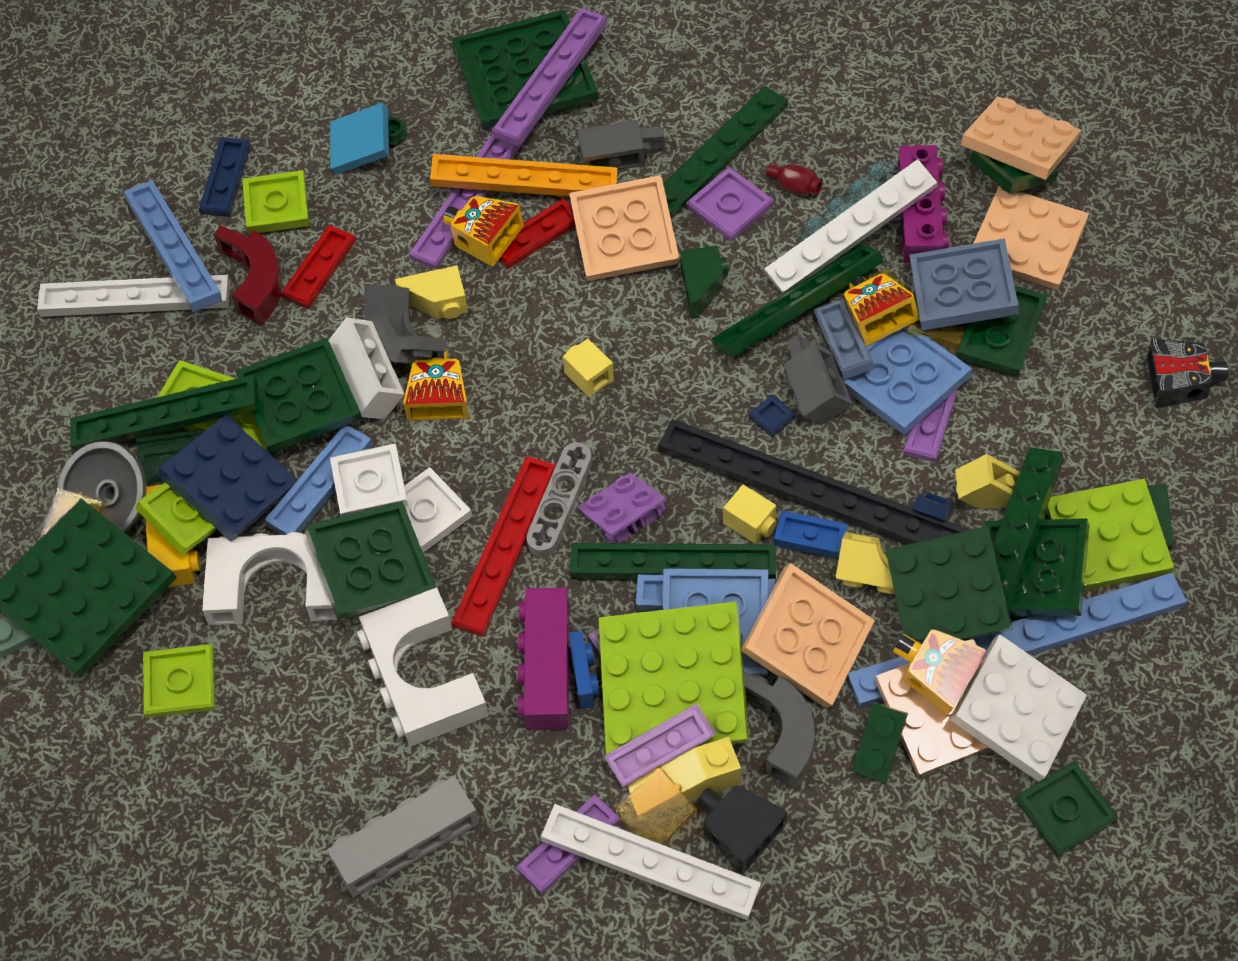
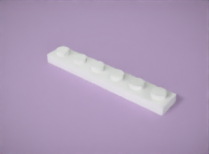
[764,159,937,294]
[37,275,230,317]
[541,804,761,920]

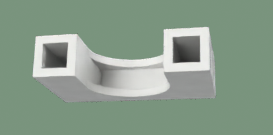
[202,532,345,625]
[357,587,488,747]

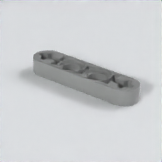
[526,442,592,557]

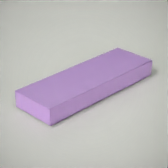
[604,703,716,787]

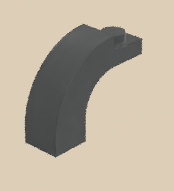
[364,285,447,364]
[744,671,815,791]

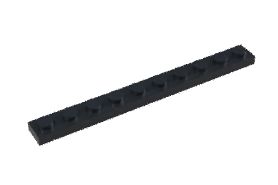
[658,419,971,545]

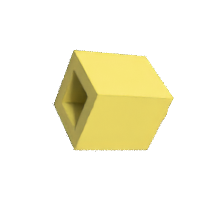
[563,339,614,397]
[723,484,777,544]

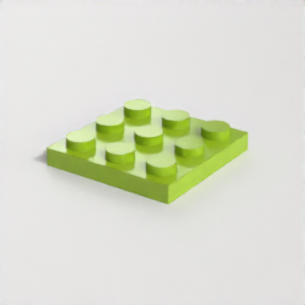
[1046,479,1174,590]

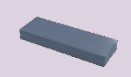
[813,299,874,380]

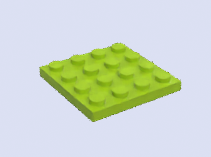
[599,601,749,754]

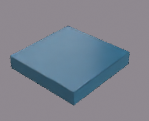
[330,102,389,174]

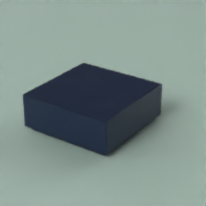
[749,394,796,438]
[913,491,954,520]

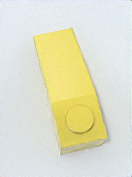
[627,737,741,818]

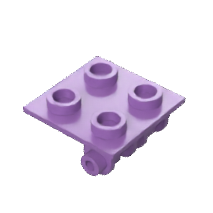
[577,472,666,543]

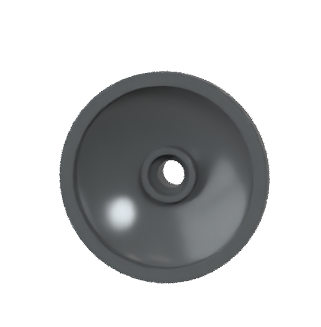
[57,441,147,533]

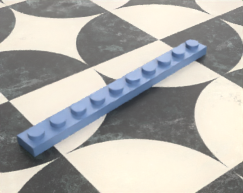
[847,573,1187,708]

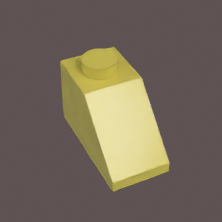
[395,265,468,319]
[955,454,1020,509]

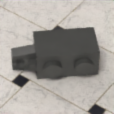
[578,120,665,170]
[784,334,853,424]

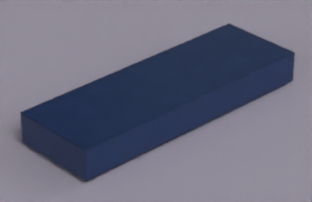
[199,137,251,217]

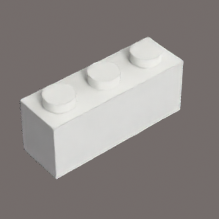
[329,317,405,419]

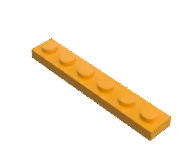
[430,154,617,197]

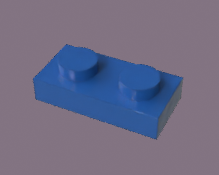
[774,510,848,559]
[569,631,599,709]

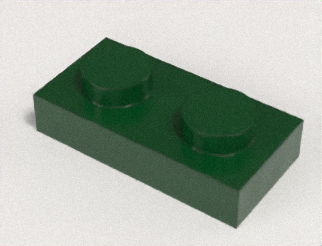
[852,702,909,783]

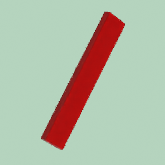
[451,456,556,637]

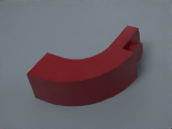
[214,225,283,326]

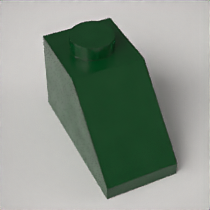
[680,245,728,319]

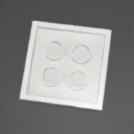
[950,634,1087,782]

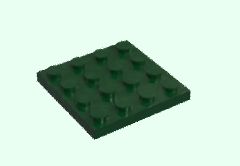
[452,10,599,130]
[0,498,177,678]

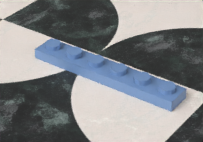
[124,181,222,312]

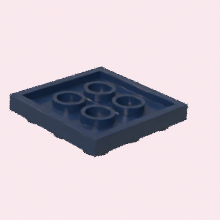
[157,415,298,541]

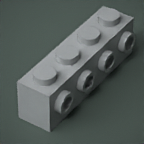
[327,776,479,898]

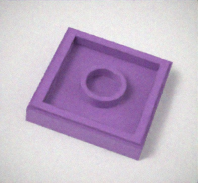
[686,167,774,242]

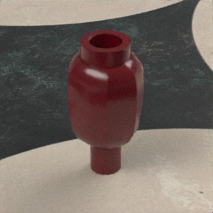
[766,164,823,198]

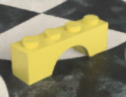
[836,532,895,594]

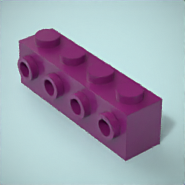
[897,145,949,263]
[517,587,569,730]

